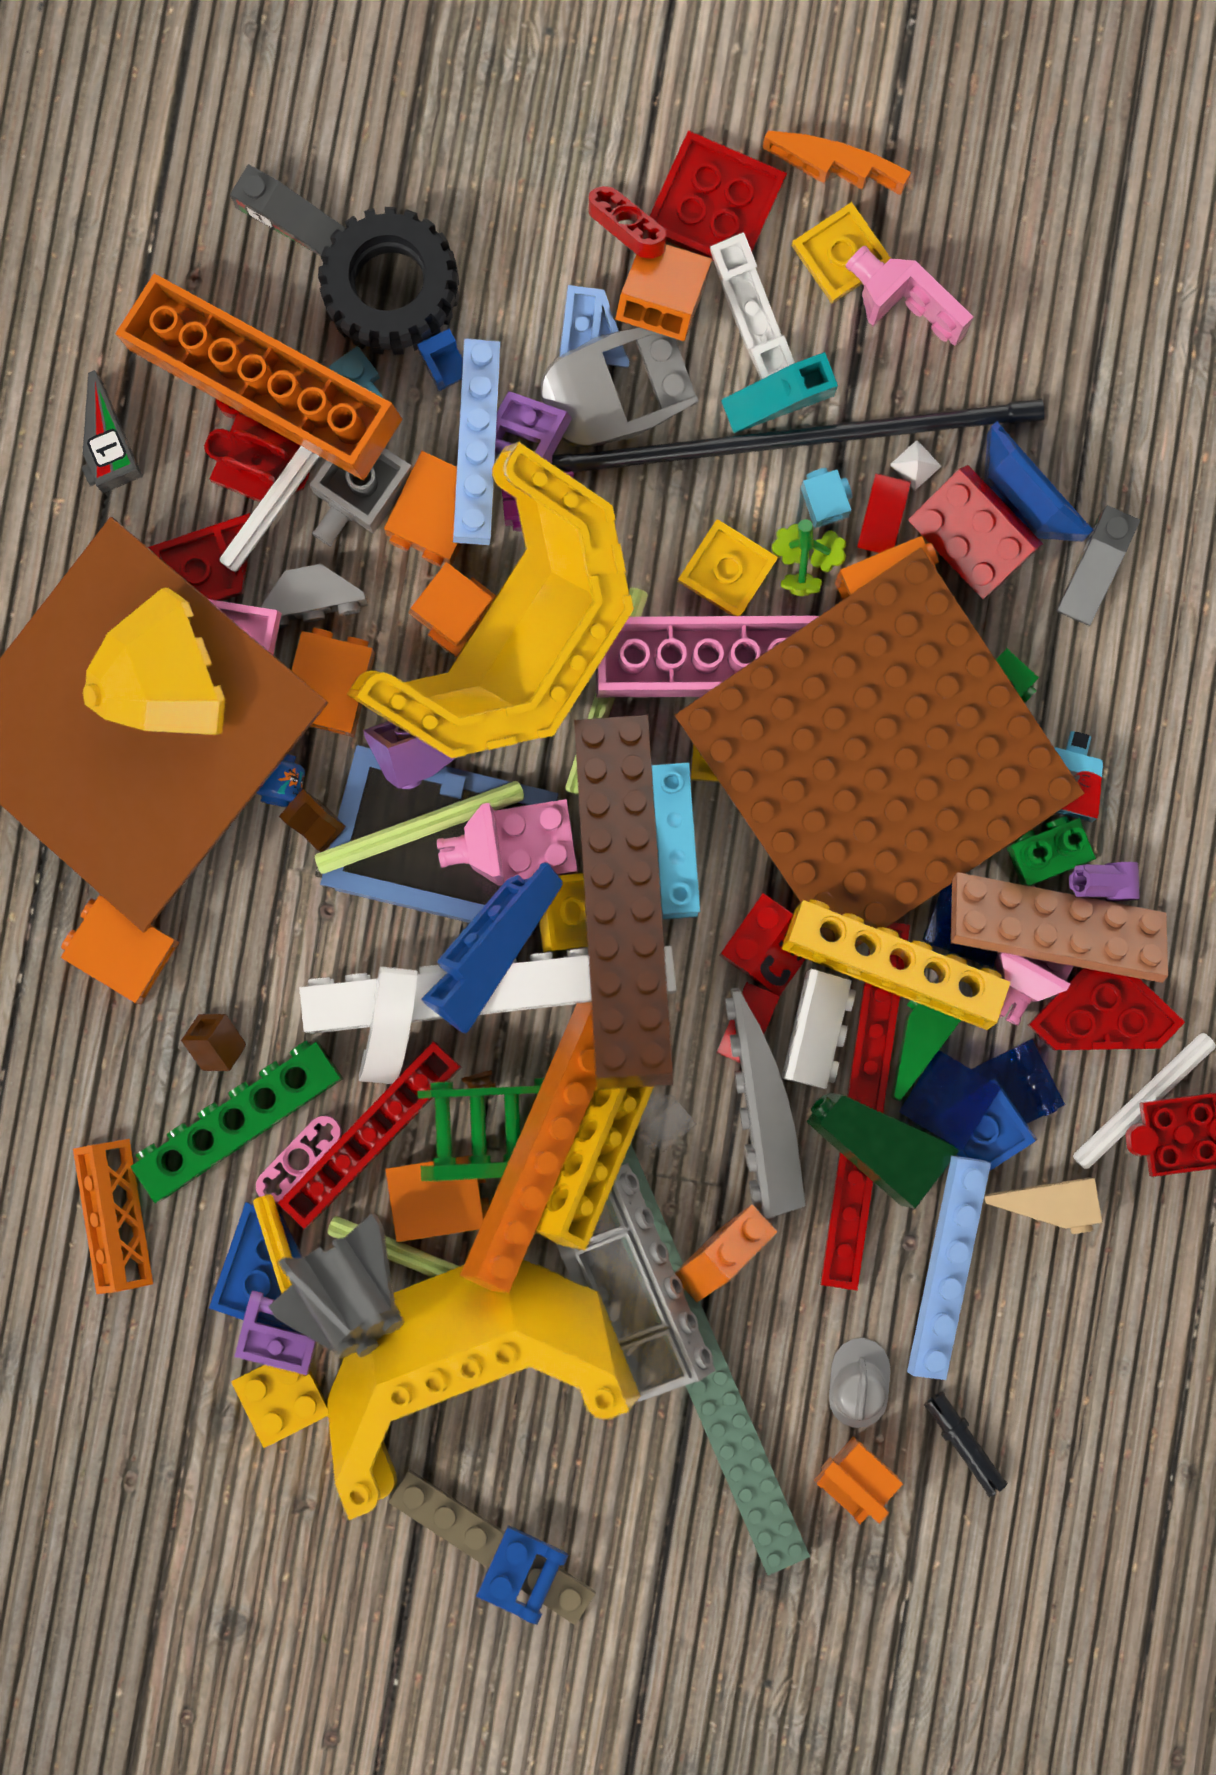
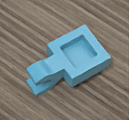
[328,346,384,398]

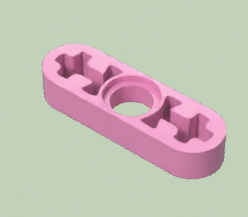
[256,1116,342,1203]

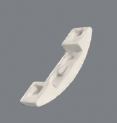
[710,232,795,379]
[359,967,418,1084]

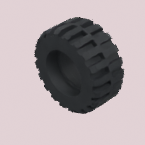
[318,207,459,355]

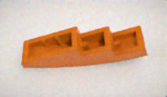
[763,130,911,196]

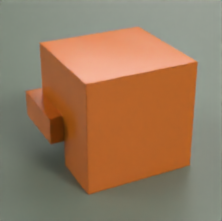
[408,562,496,657]
[814,1436,903,1525]

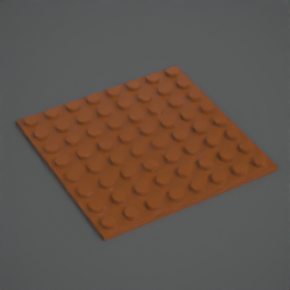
[0,517,328,932]
[674,547,1084,948]

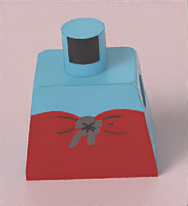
[1054,731,1103,822]

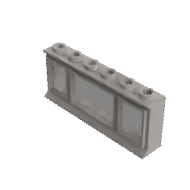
[556,1163,716,1403]

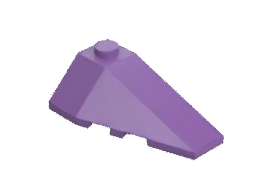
[363,721,457,789]

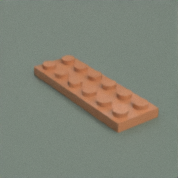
[951,872,1168,983]

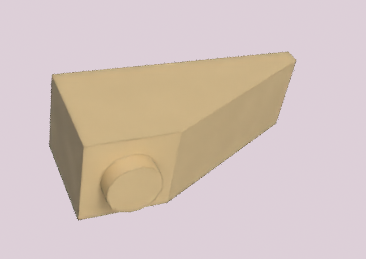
[983,1177,1102,1234]

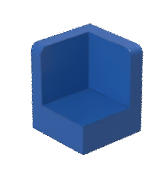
[417,328,463,391]

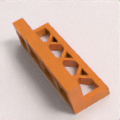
[73,1139,153,1295]

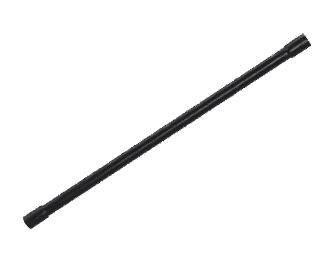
[552,399,1045,473]

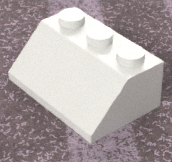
[781,969,856,1089]

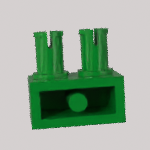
[1006,816,1096,886]

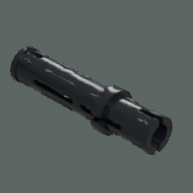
[924,1391,1008,1497]

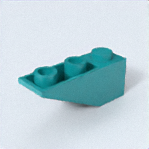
[721,352,838,434]

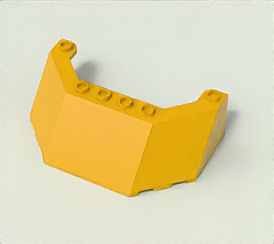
[347,442,634,758]
[327,1260,641,1520]

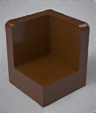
[279,789,346,852]
[181,1014,246,1071]

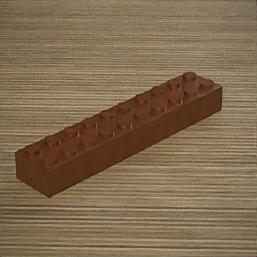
[574,715,674,1090]

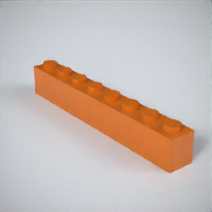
[460,1002,597,1293]

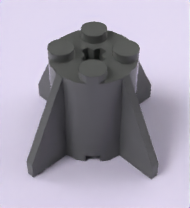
[268,1213,404,1358]

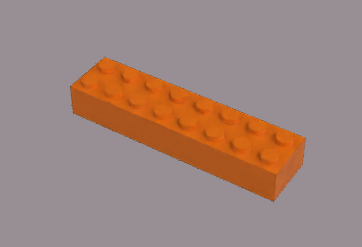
[115,273,403,481]

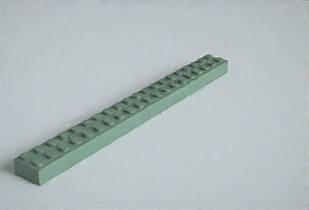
[606,1143,810,1575]

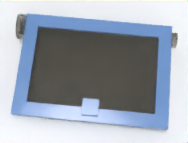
[315,745,558,937]

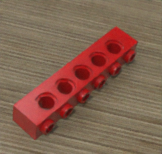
[278,1041,462,1229]

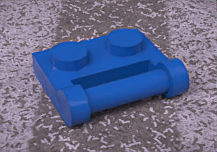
[476,1525,569,1625]

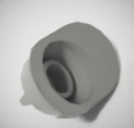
[829,1338,890,1428]

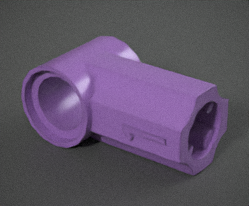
[1069,862,1140,901]

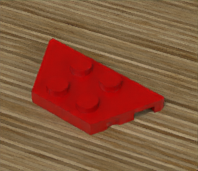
[148,513,251,601]

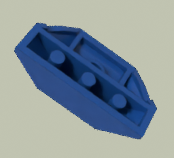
[984,421,1094,542]

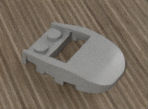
[541,327,699,448]

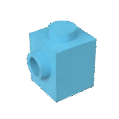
[801,468,852,529]

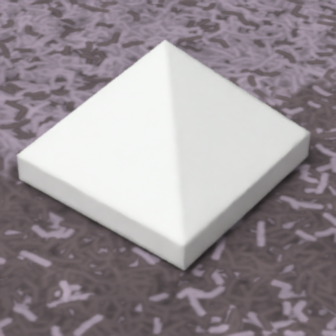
[890,440,941,491]

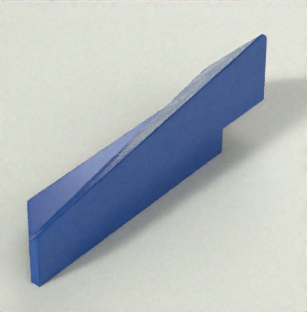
[421,863,563,1033]

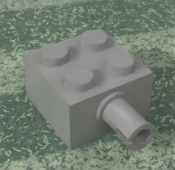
[309,448,412,547]

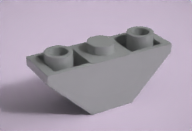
[260,564,368,629]

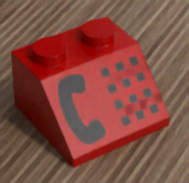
[719,893,806,996]

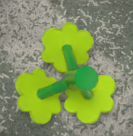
[772,519,846,596]

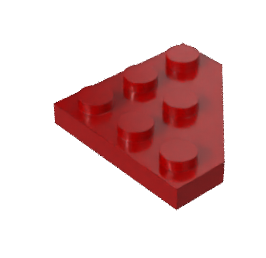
[1028,968,1185,1051]

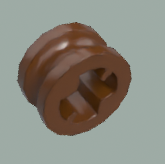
[461,1070,497,1089]

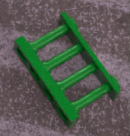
[418,1078,544,1181]

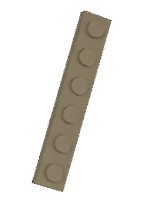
[388,1469,596,1625]

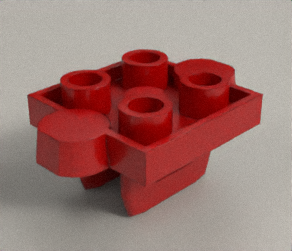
[204,413,310,502]
[1125,1093,1216,1177]

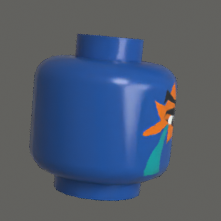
[257,754,305,807]

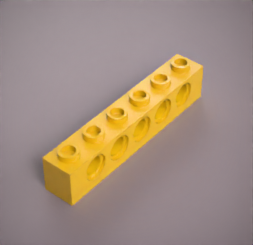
[781,900,1011,1030]
[535,1086,654,1251]

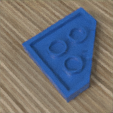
[209,1202,303,1333]

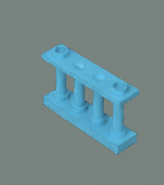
[652,763,700,920]

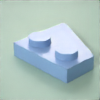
[559,285,629,368]

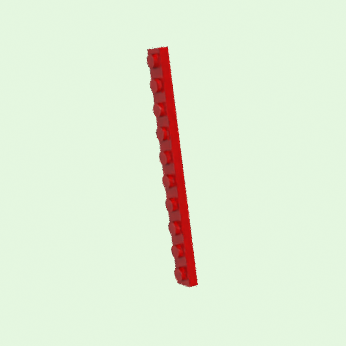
[820,922,910,1291]

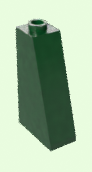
[806,1093,959,1209]

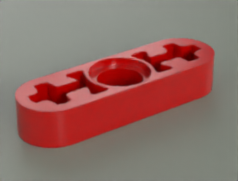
[588,186,666,259]

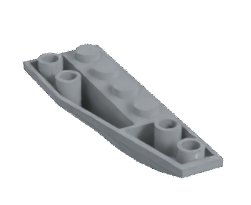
[725,987,806,1218]

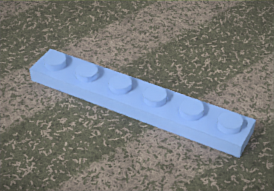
[453,338,500,545]
[907,1156,991,1380]

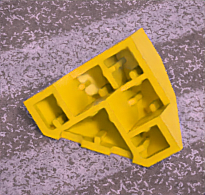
[83,587,225,735]

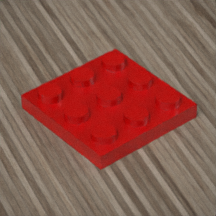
[649,130,787,262]

